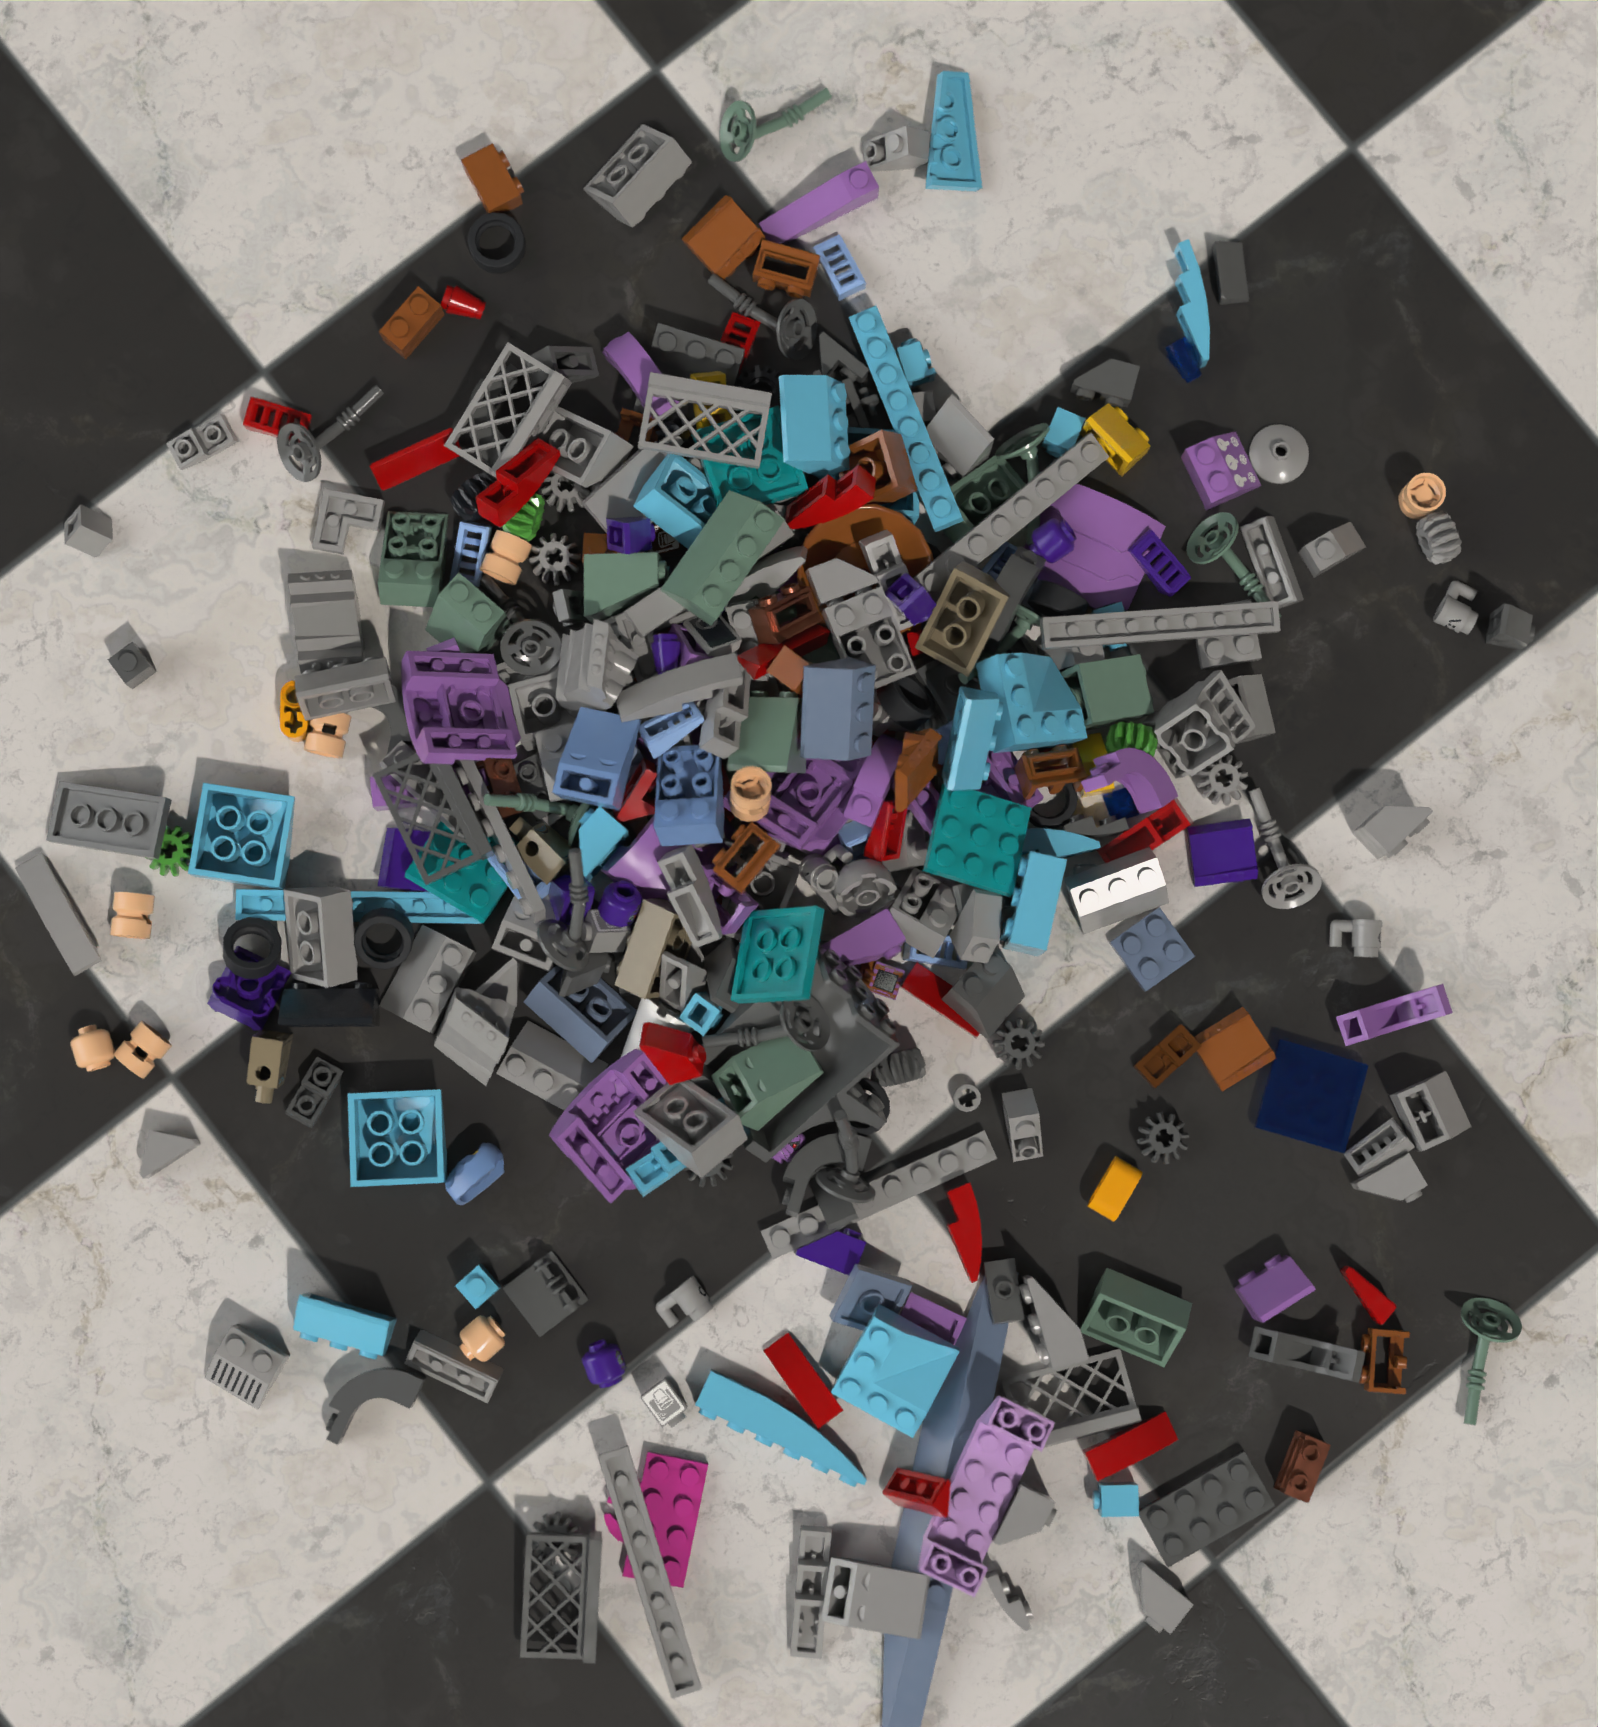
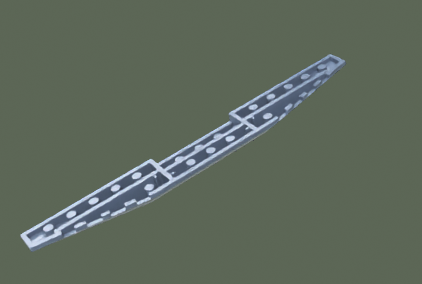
[882,1272,1019,1727]

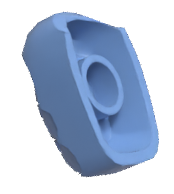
[445,1143,505,1205]

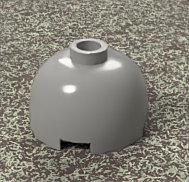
[834,859,897,918]

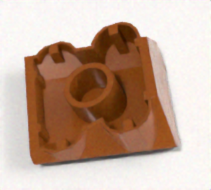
[682,195,766,280]
[895,728,943,812]
[1194,1007,1276,1092]

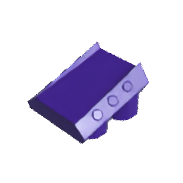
[1187,818,1258,887]
[378,828,431,892]
[207,946,291,1031]

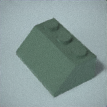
[1080,1268,1193,1367]

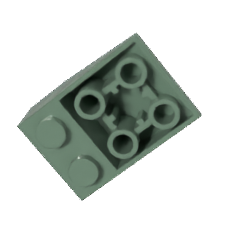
[378,511,448,607]
[711,1035,824,1131]

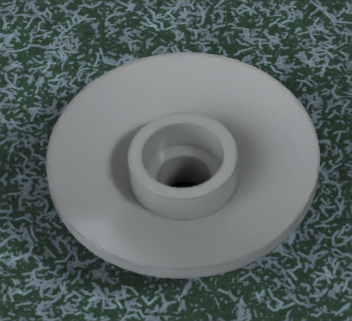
[1249,424,1309,484]

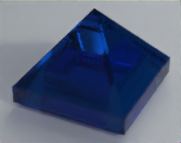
[1102,788,1141,820]

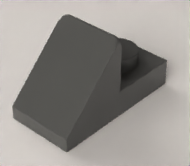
[819,332,869,385]

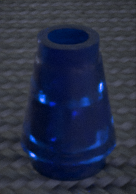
[1165,336,1203,383]

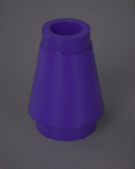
[650,634,681,675]

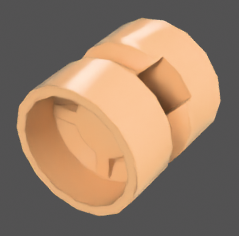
[1399,473,1446,520]
[479,530,532,585]
[304,713,352,759]
[729,766,772,822]
[110,892,155,939]
[113,1021,172,1079]

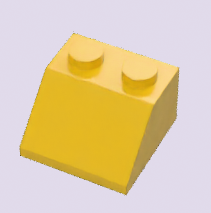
[1080,403,1151,477]

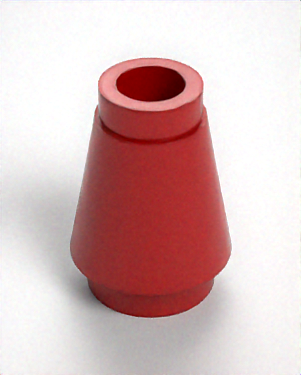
[440,285,486,319]

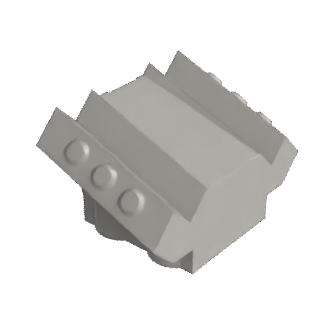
[288,570,365,674]
[556,619,639,711]
[1142,670,1256,779]
[434,987,516,1086]

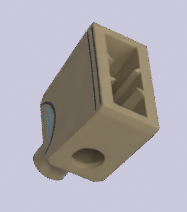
[509,817,576,884]
[247,1029,293,1104]

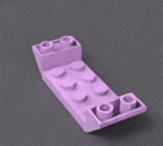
[918,1396,1055,1597]

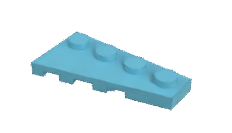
[925,71,982,192]

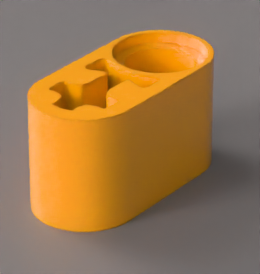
[280,680,312,742]
[1087,1156,1143,1222]

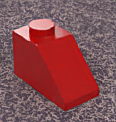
[639,1022,706,1085]

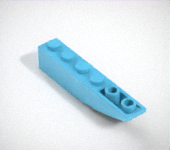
[695,1369,867,1487]

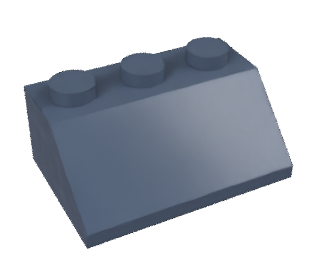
[800,657,876,761]
[524,965,637,1063]

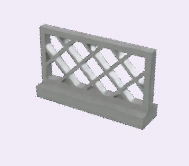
[444,342,572,479]
[638,372,772,469]
[1001,1349,1141,1450]

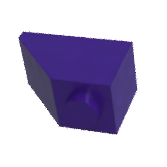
[606,516,655,554]
[884,572,937,626]
[548,875,595,925]
[795,1227,866,1276]

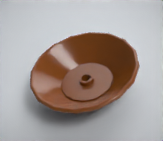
[797,503,934,633]

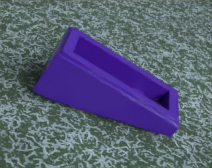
[1128,529,1191,597]

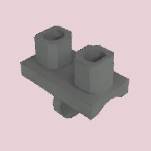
[842,378,881,428]

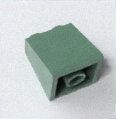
[584,552,671,623]
[425,572,511,654]
[1060,654,1154,731]
[727,691,806,773]

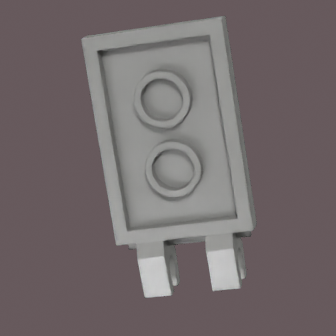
[581,432,702,533]

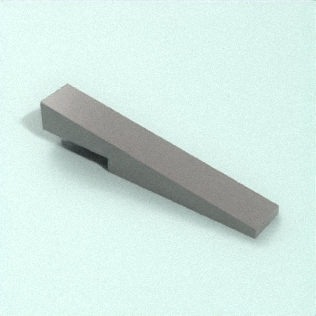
[624,510,794,638]

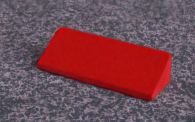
[369,428,462,491]
[737,624,830,680]
[900,962,980,1038]
[882,1467,951,1518]

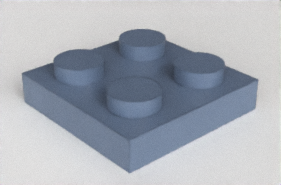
[1109,907,1195,992]
[829,1264,913,1331]

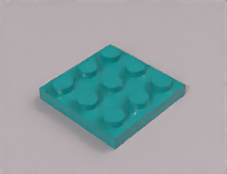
[691,405,809,507]
[923,783,1031,897]
[404,821,519,924]
[731,906,824,1004]

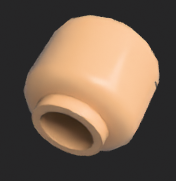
[70,1024,115,1072]
[459,1315,506,1362]

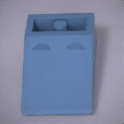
[552,707,641,811]
[654,745,724,846]

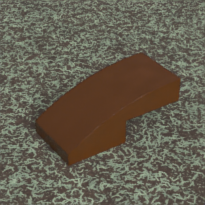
[1133,1024,1202,1089]

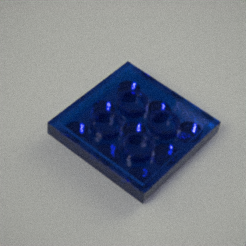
[1254,1039,1369,1154]

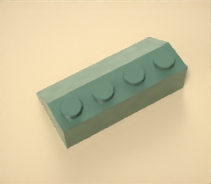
[660,490,785,626]

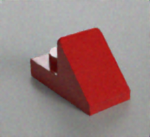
[613,758,657,822]

